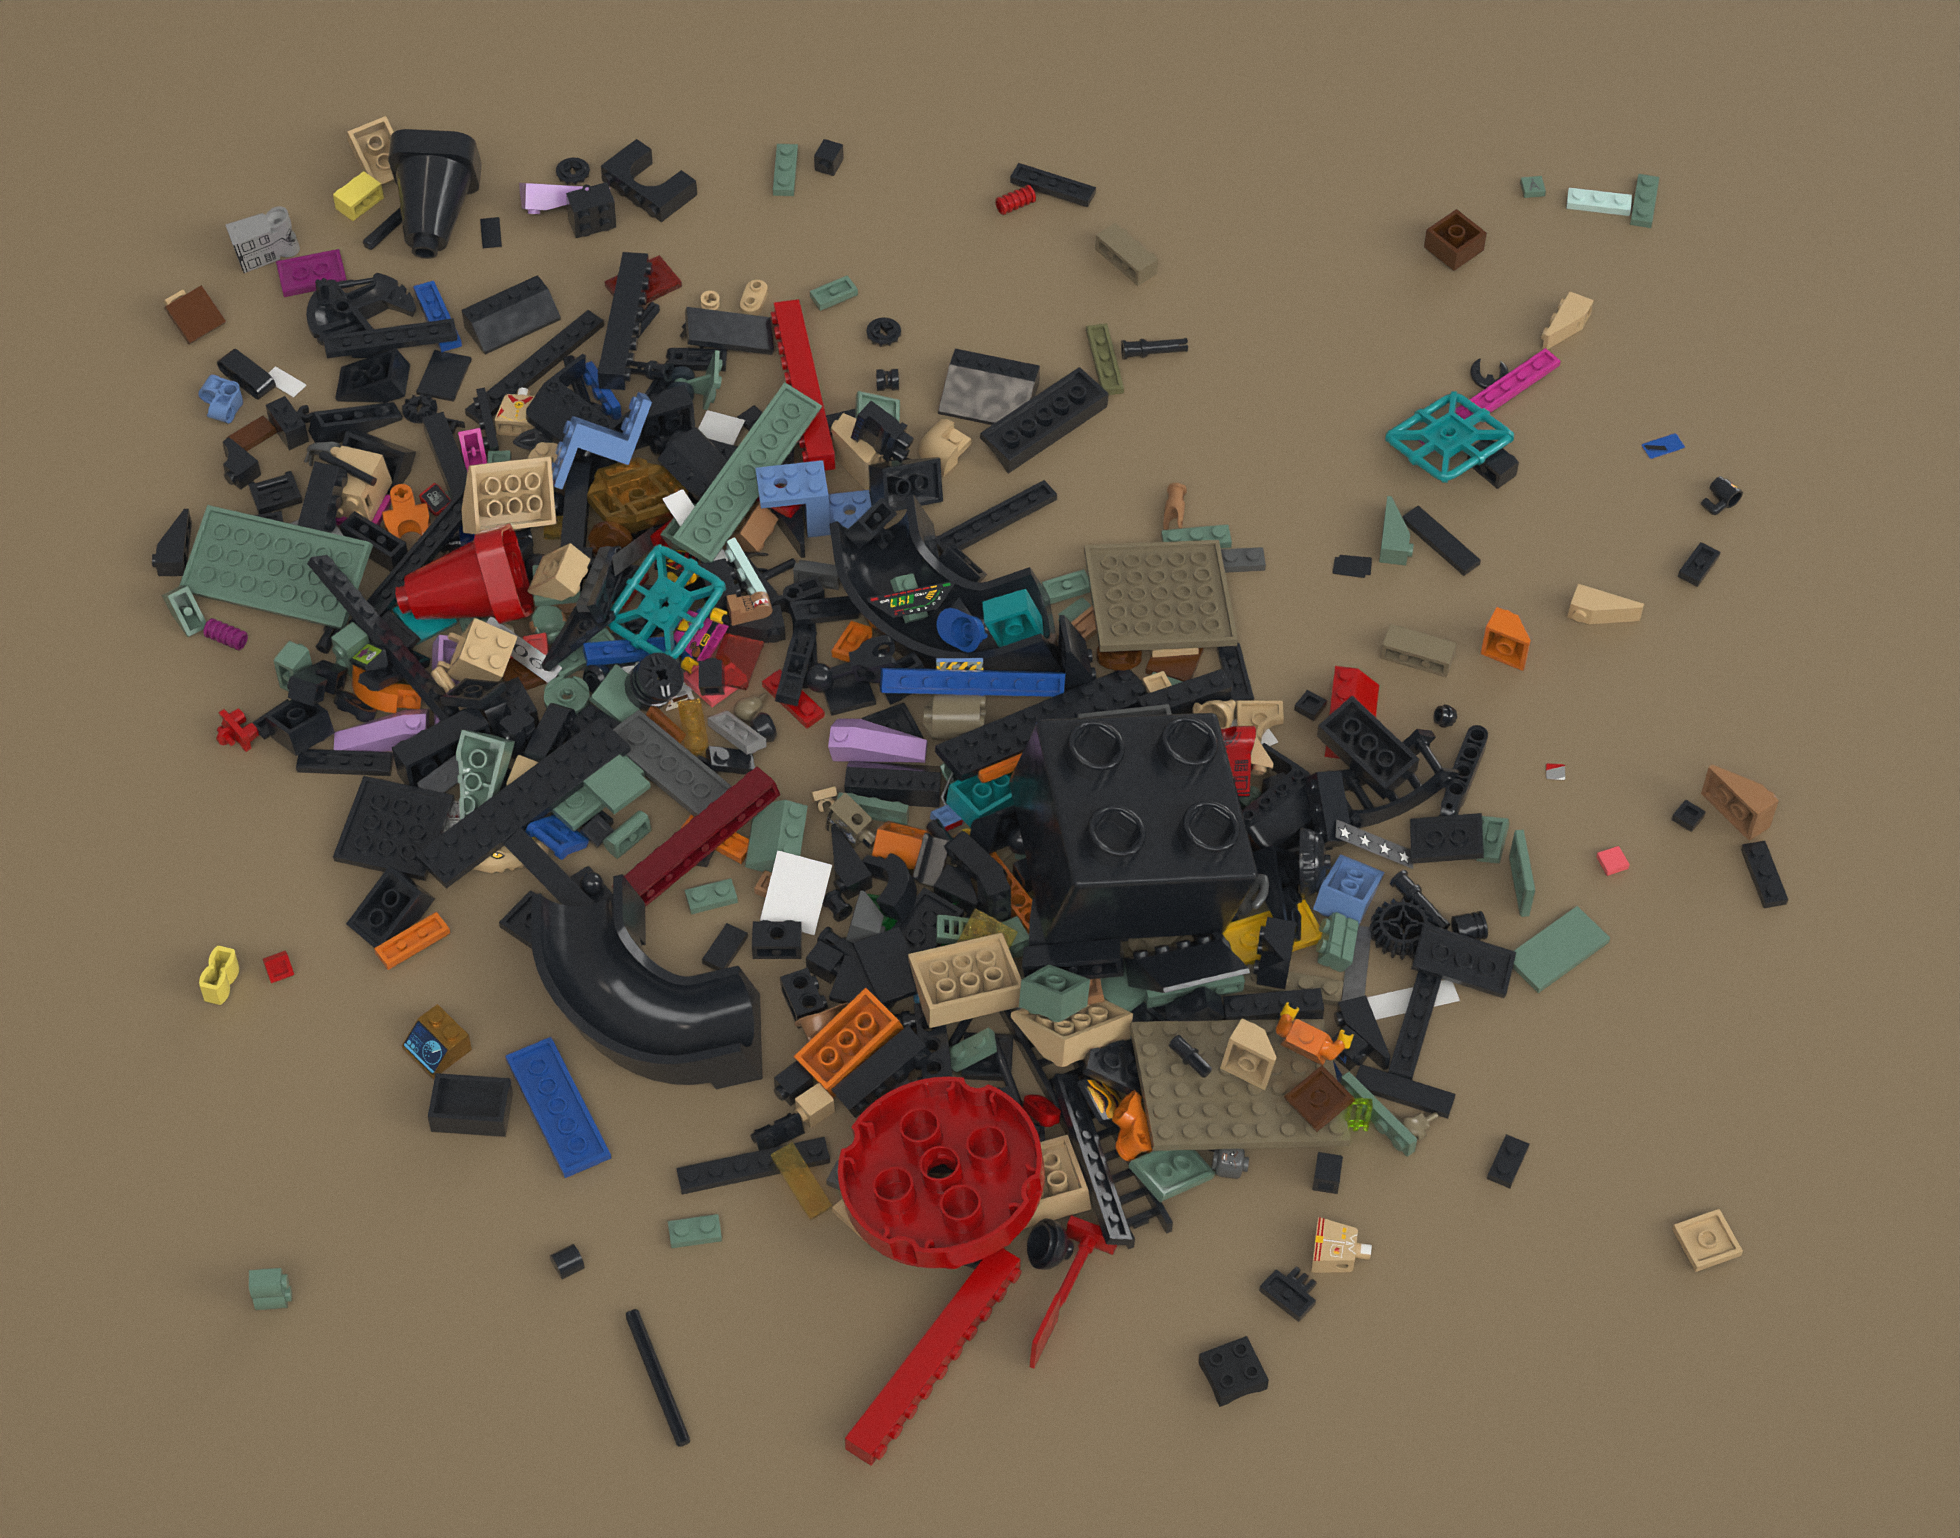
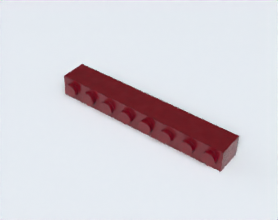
[612,766,780,907]

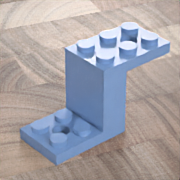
[551,392,652,489]
[755,460,871,537]

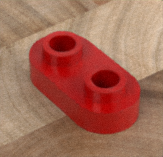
[1022,1094,1061,1127]

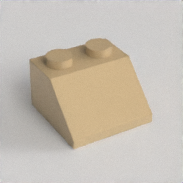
[528,543,590,601]
[1220,1018,1277,1090]

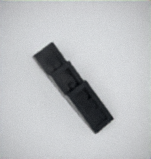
[775,627,817,706]

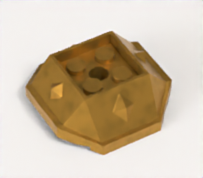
[587,457,688,533]

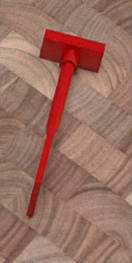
[1029,1215,1117,1369]

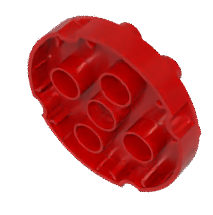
[838,1077,1045,1269]

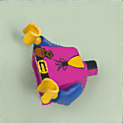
[673,608,729,674]

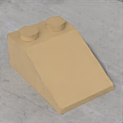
[347,116,394,185]

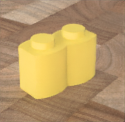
[199,946,239,1005]

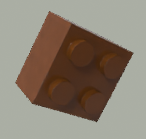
[1424,209,1487,271]

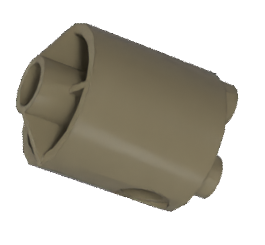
[923,694,986,740]

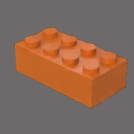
[794,988,904,1098]

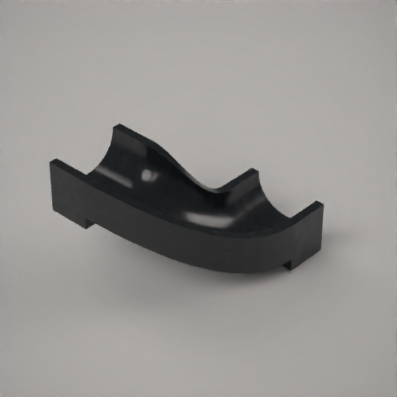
[829,495,1062,672]
[531,874,763,1089]

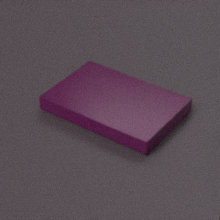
[276,249,347,297]

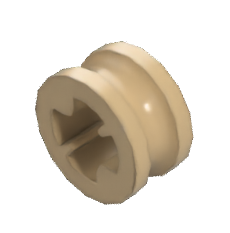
[700,291,720,310]

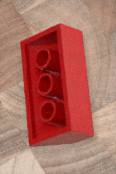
[1324,666,1379,759]

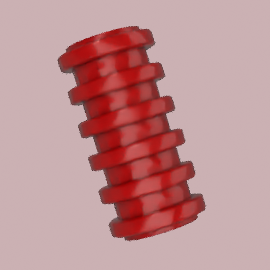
[995,185,1036,215]

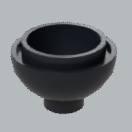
[1027,1218,1074,1270]

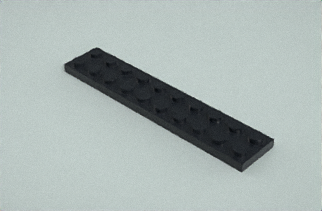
[935,669,1148,782]
[415,717,631,889]

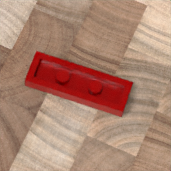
[762,669,825,729]

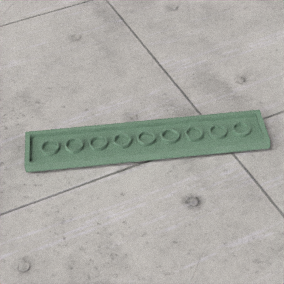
[671,382,822,563]

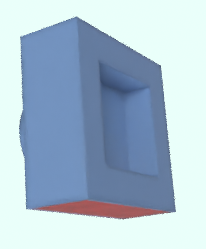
[930,804,963,831]

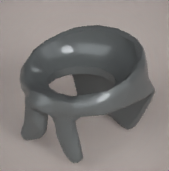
[304,442,341,466]

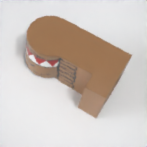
[726,591,773,626]

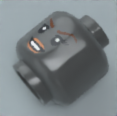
[1212,1149,1249,1179]

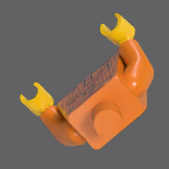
[1276,1002,1354,1065]

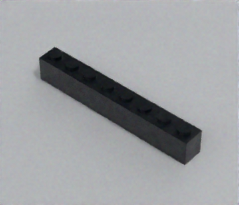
[598,252,653,390]

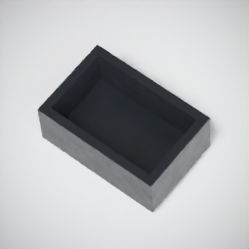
[428,1073,513,1137]

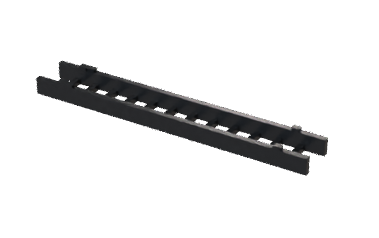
[999,1008,1173,1249]

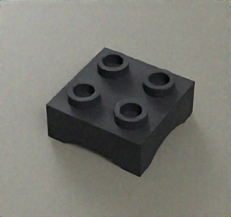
[1198,1336,1269,1407]

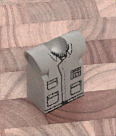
[225,206,300,273]

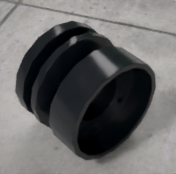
[624,653,684,711]

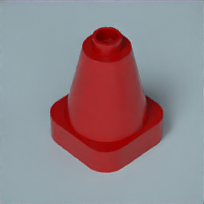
[395,523,534,624]

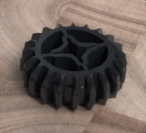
[1369,898,1435,960]

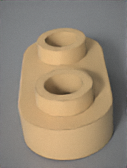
[740,280,768,316]

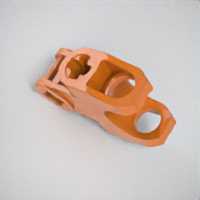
[382,484,431,539]
[1112,1090,1152,1162]

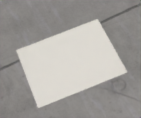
[760,851,832,935]

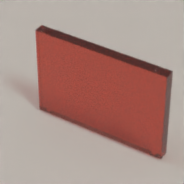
[715,633,764,690]

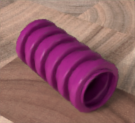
[203,618,248,651]

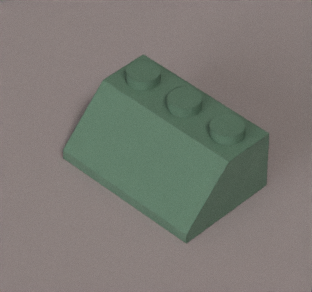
[745,800,808,872]

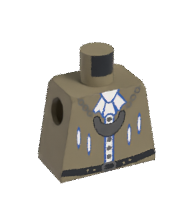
[825,793,876,849]

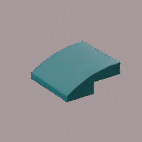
[393,606,457,645]

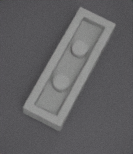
[708,711,766,754]

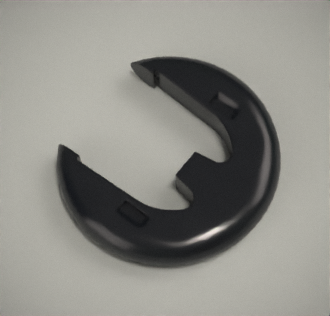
[1470,358,1509,389]

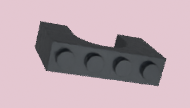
[601,139,697,222]

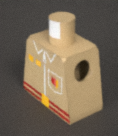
[1311,1217,1372,1273]

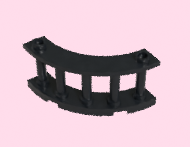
[1327,729,1459,828]

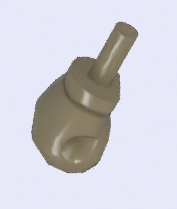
[734,692,768,721]
[1401,1112,1438,1141]

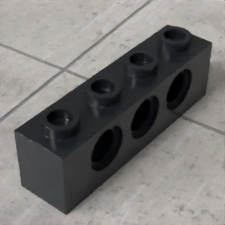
[910,1003,953,1081]

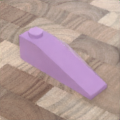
[828,719,928,763]

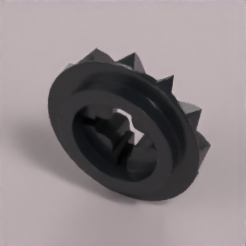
[556,157,590,185]
[866,317,901,347]
[402,393,438,423]

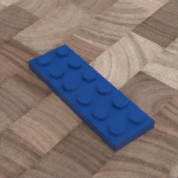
[505,1037,611,1178]

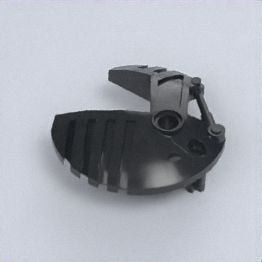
[306,273,416,358]

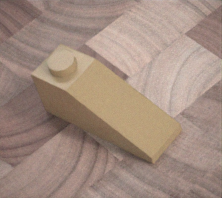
[1567,584,1644,624]

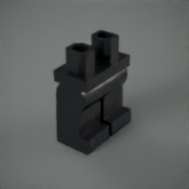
[851,401,914,463]

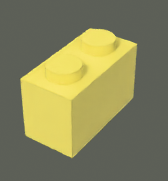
[333,171,384,221]

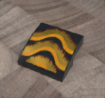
[1077,1079,1122,1128]

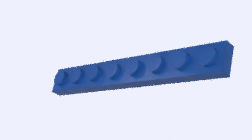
[880,668,1065,697]

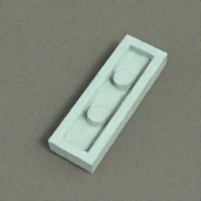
[1566,188,1632,216]
[725,537,768,596]

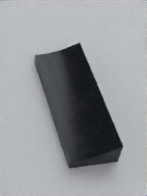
[980,367,1109,474]

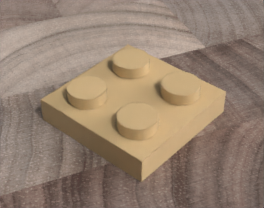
[1672,1209,1743,1272]

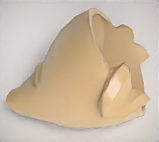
[1192,700,1236,728]

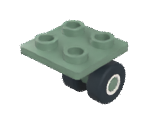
[668,350,722,410]

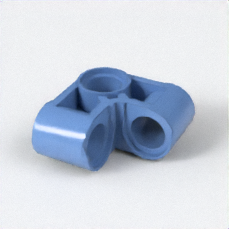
[198,375,243,424]

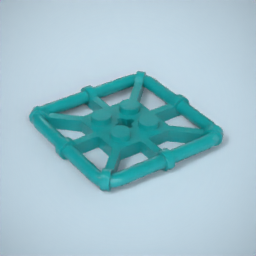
[1385,391,1514,483]
[607,544,726,660]

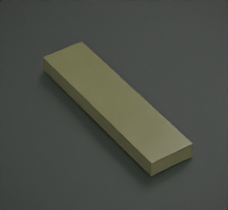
[1086,323,1124,395]

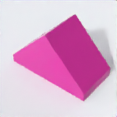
[458,428,487,472]

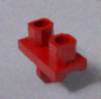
[216,708,259,752]

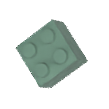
[1019,964,1090,1022]

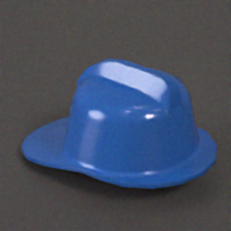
[937,608,988,653]

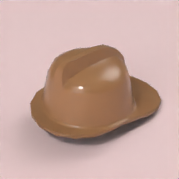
[794,1003,849,1042]

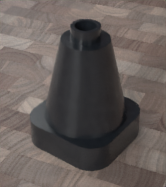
[388,129,482,259]

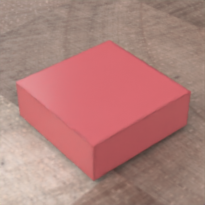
[1596,846,1630,876]

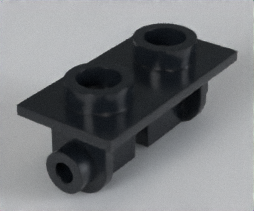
[750,1113,805,1151]

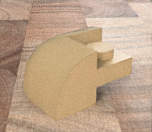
[918,419,972,477]

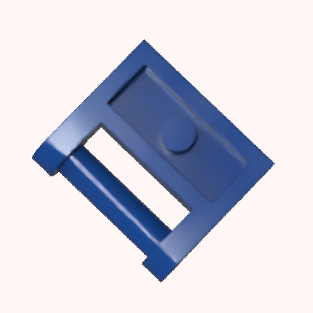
[525,815,589,860]

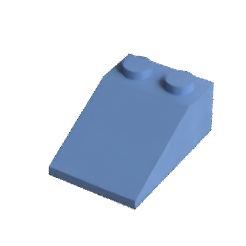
[1313,854,1385,927]

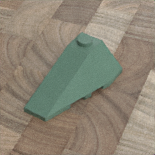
[456,730,515,820]

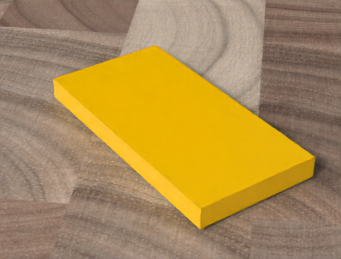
[1222,899,1322,966]

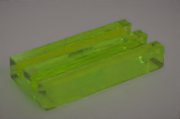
[1344,1098,1373,1131]

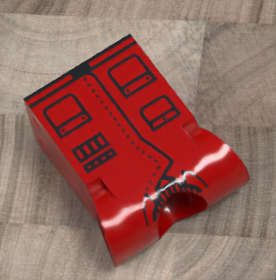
[1221,725,1256,797]

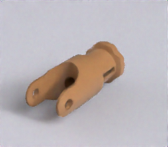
[1163,483,1187,530]

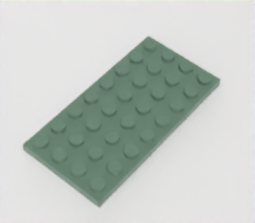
[179,505,373,630]

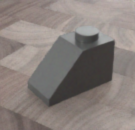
[846,891,885,943]

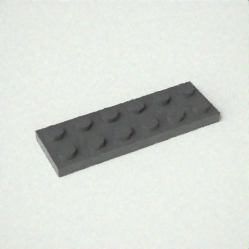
[613,710,732,817]

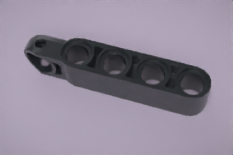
[1439,725,1488,816]

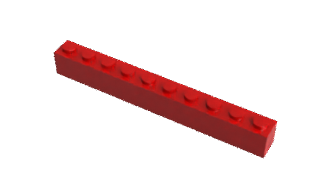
[770,299,835,471]
[845,1248,1022,1466]

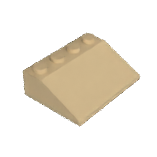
[461,456,556,534]
[908,933,1022,1028]
[1011,999,1133,1067]
[1024,1134,1091,1229]

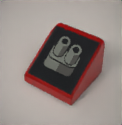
[419,483,451,517]

